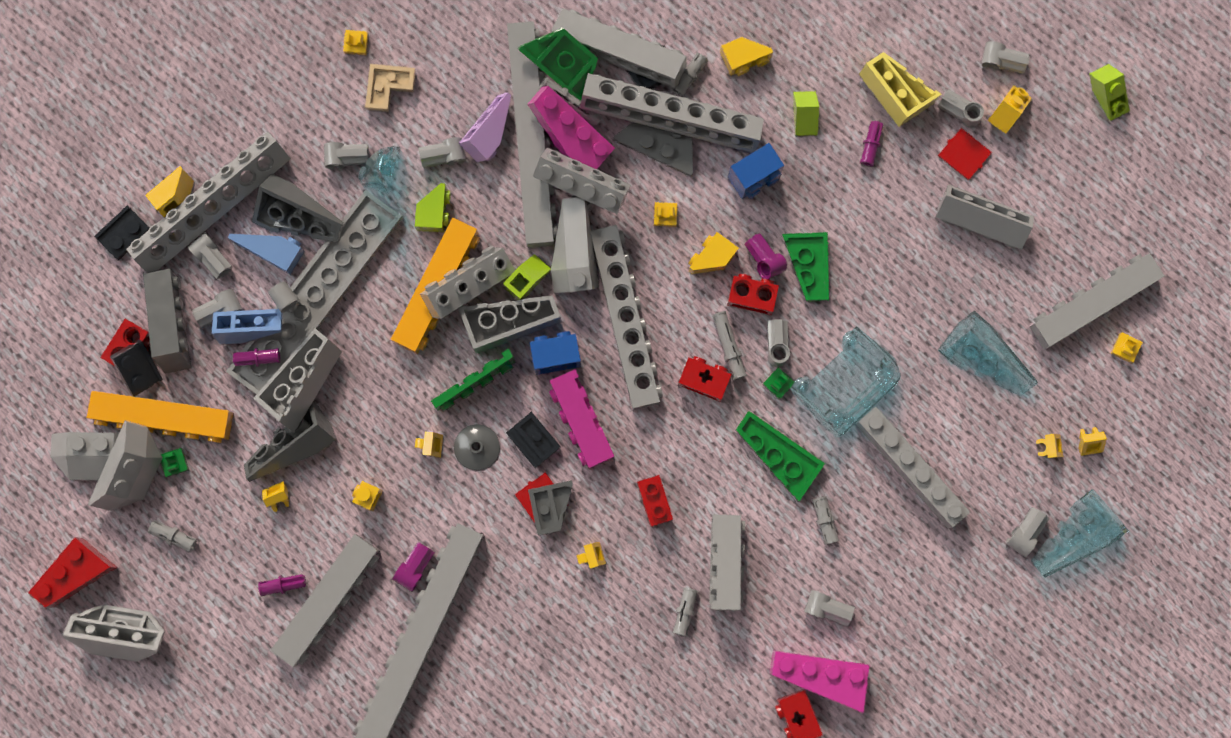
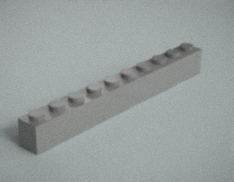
[507,21,557,248]
[354,523,485,738]

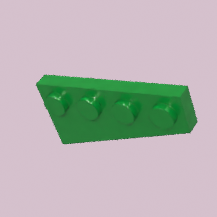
[431,349,516,411]
[735,411,825,502]

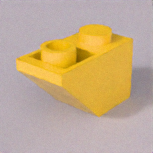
[720,37,773,76]
[988,85,1032,134]
[145,166,194,217]
[688,232,739,274]

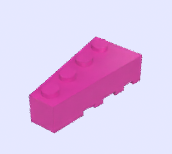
[527,86,615,169]
[549,369,614,469]
[770,650,869,713]

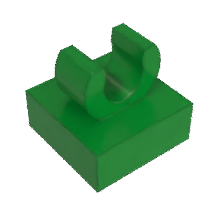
[762,367,795,400]
[161,448,189,477]

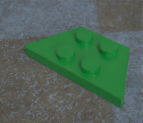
[518,28,598,101]

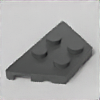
[613,122,693,177]

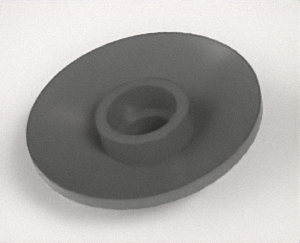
[454,424,500,470]

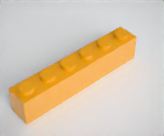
[390,217,480,354]
[86,391,234,443]

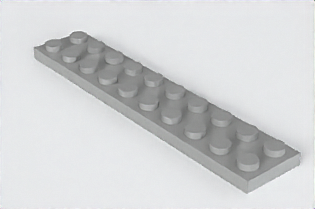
[226,190,403,394]

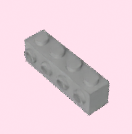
[533,148,631,214]
[936,184,1034,249]
[420,246,515,319]

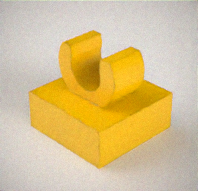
[343,30,369,55]
[654,202,677,227]
[1110,332,1143,363]
[1078,427,1107,456]
[415,432,443,458]
[1036,434,1064,458]
[262,481,289,512]
[576,542,606,568]

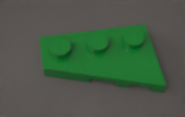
[782,232,829,302]

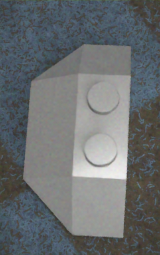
[88,420,162,511]
[50,432,119,480]
[63,604,165,662]

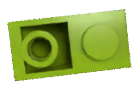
[1089,64,1130,121]
[415,183,451,232]
[503,254,551,300]

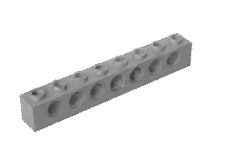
[579,73,764,153]
[127,132,291,273]
[591,225,663,410]

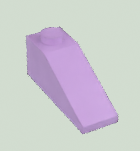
[459,92,511,162]

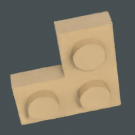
[365,64,416,112]

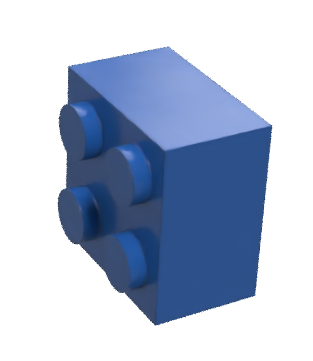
[728,143,784,199]
[530,331,581,375]

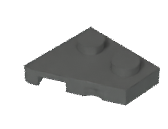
[528,480,573,536]

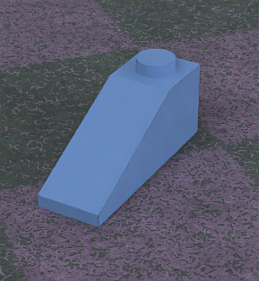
[227,234,304,275]
[212,309,283,344]

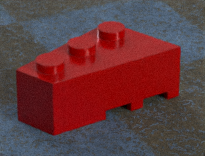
[28,537,118,608]

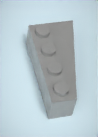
[254,328,342,433]
[709,514,745,610]

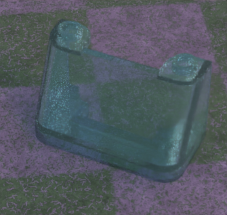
[790,326,901,438]

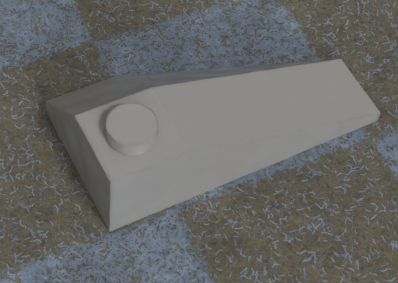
[551,197,599,293]

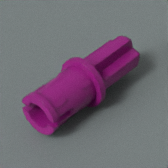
[860,121,883,167]
[233,348,281,367]
[258,574,306,597]

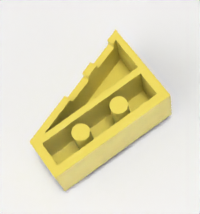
[859,52,941,127]

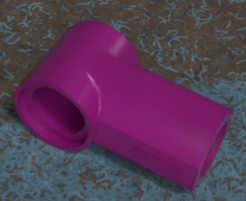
[744,233,787,279]
[392,542,435,592]

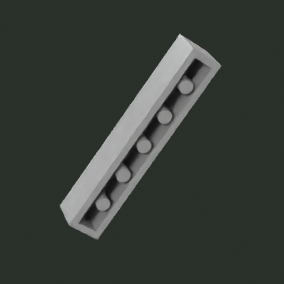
[551,8,687,89]
[1030,253,1165,350]
[855,407,970,528]
[270,534,380,667]

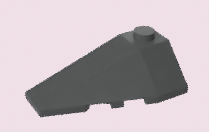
[252,174,344,242]
[244,400,336,482]

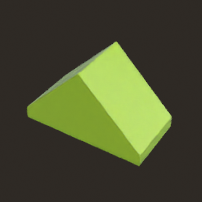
[793,91,819,136]

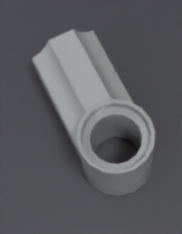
[981,41,1029,74]
[938,89,984,128]
[419,137,466,168]
[324,142,370,169]
[187,233,233,280]
[268,281,300,313]
[193,289,243,328]
[767,319,790,367]
[1006,507,1050,557]
[804,590,855,626]

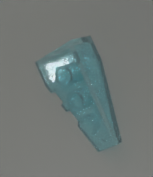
[358,146,402,194]
[938,311,1038,396]
[1031,489,1129,578]

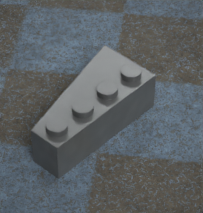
[143,269,192,374]

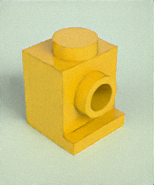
[352,481,383,511]

